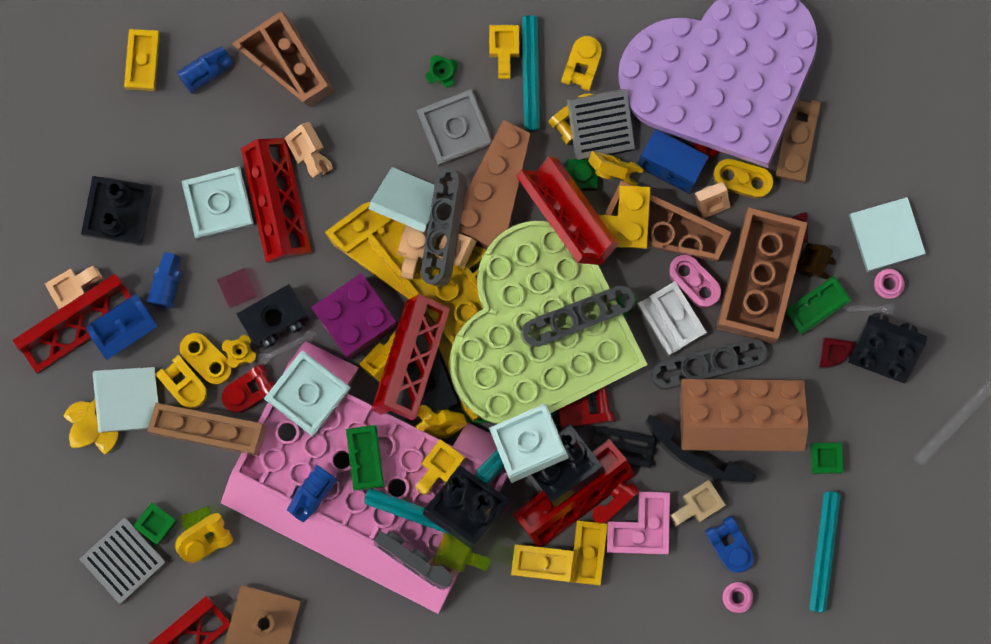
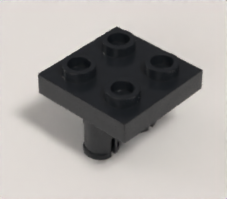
[81,176,153,246]
[848,313,927,384]
[531,424,606,507]
[423,465,511,550]

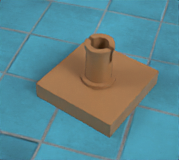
[224,585,301,644]

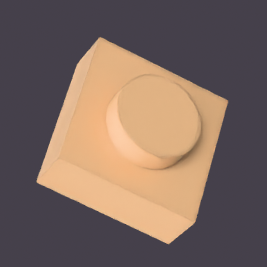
[695,181,730,219]
[435,233,477,269]

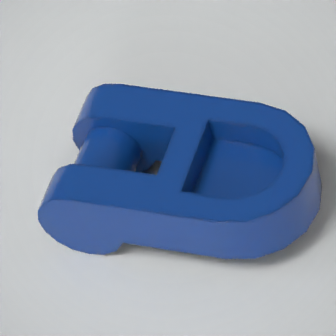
[704,516,753,573]

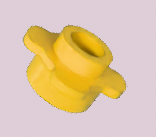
[222,335,256,368]

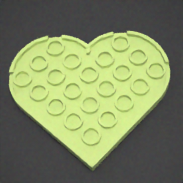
[450,221,648,424]

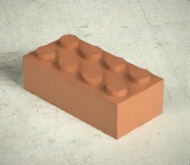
[716,207,807,344]
[679,379,809,451]

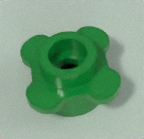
[425,55,458,88]

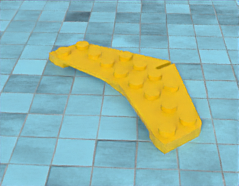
[325,202,486,422]

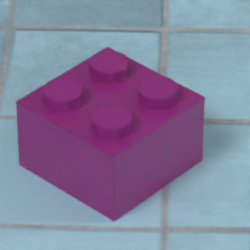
[311,273,398,361]

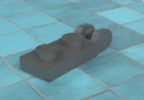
[374,530,453,590]

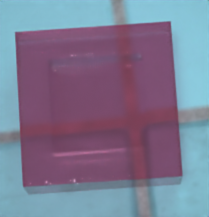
[217,268,258,309]

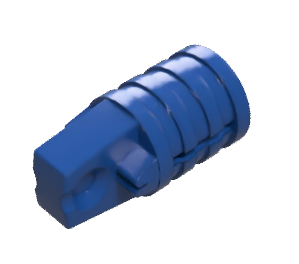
[176,46,233,94]
[147,252,182,309]
[287,464,339,522]

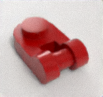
[222,364,275,413]
[591,481,641,524]

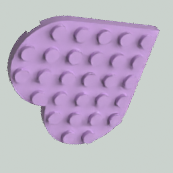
[618,0,817,168]

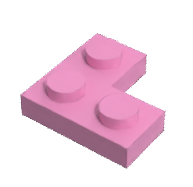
[606,492,670,555]

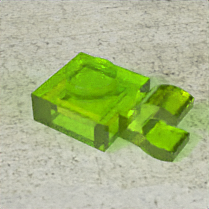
[434,532,491,573]

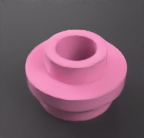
[874,269,905,299]
[722,582,753,613]

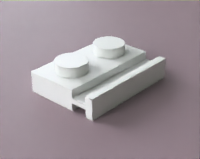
[637,281,707,356]

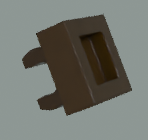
[796,243,836,279]

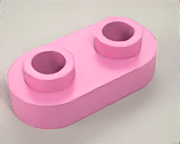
[669,255,721,308]

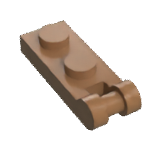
[774,97,821,184]

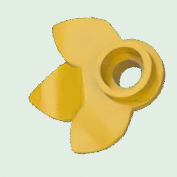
[63,399,119,454]

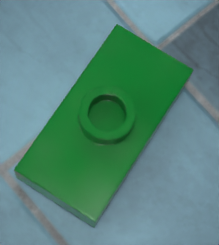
[785,276,852,336]
[346,425,385,491]

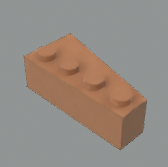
[605,181,731,262]

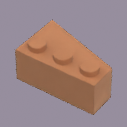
[232,11,335,107]

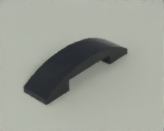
[645,415,756,484]

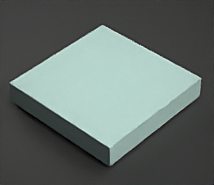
[181,166,255,240]
[369,167,435,232]
[849,197,926,272]
[264,350,351,437]
[93,367,158,433]
[489,403,569,483]

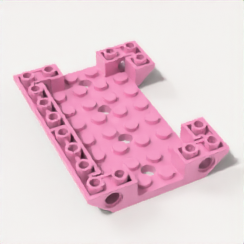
[221,341,508,614]

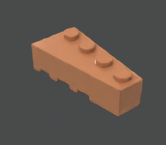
[459,120,530,249]

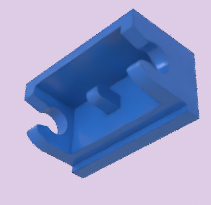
[638,129,709,194]
[85,293,158,360]

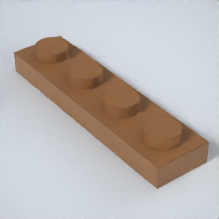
[147,403,268,456]

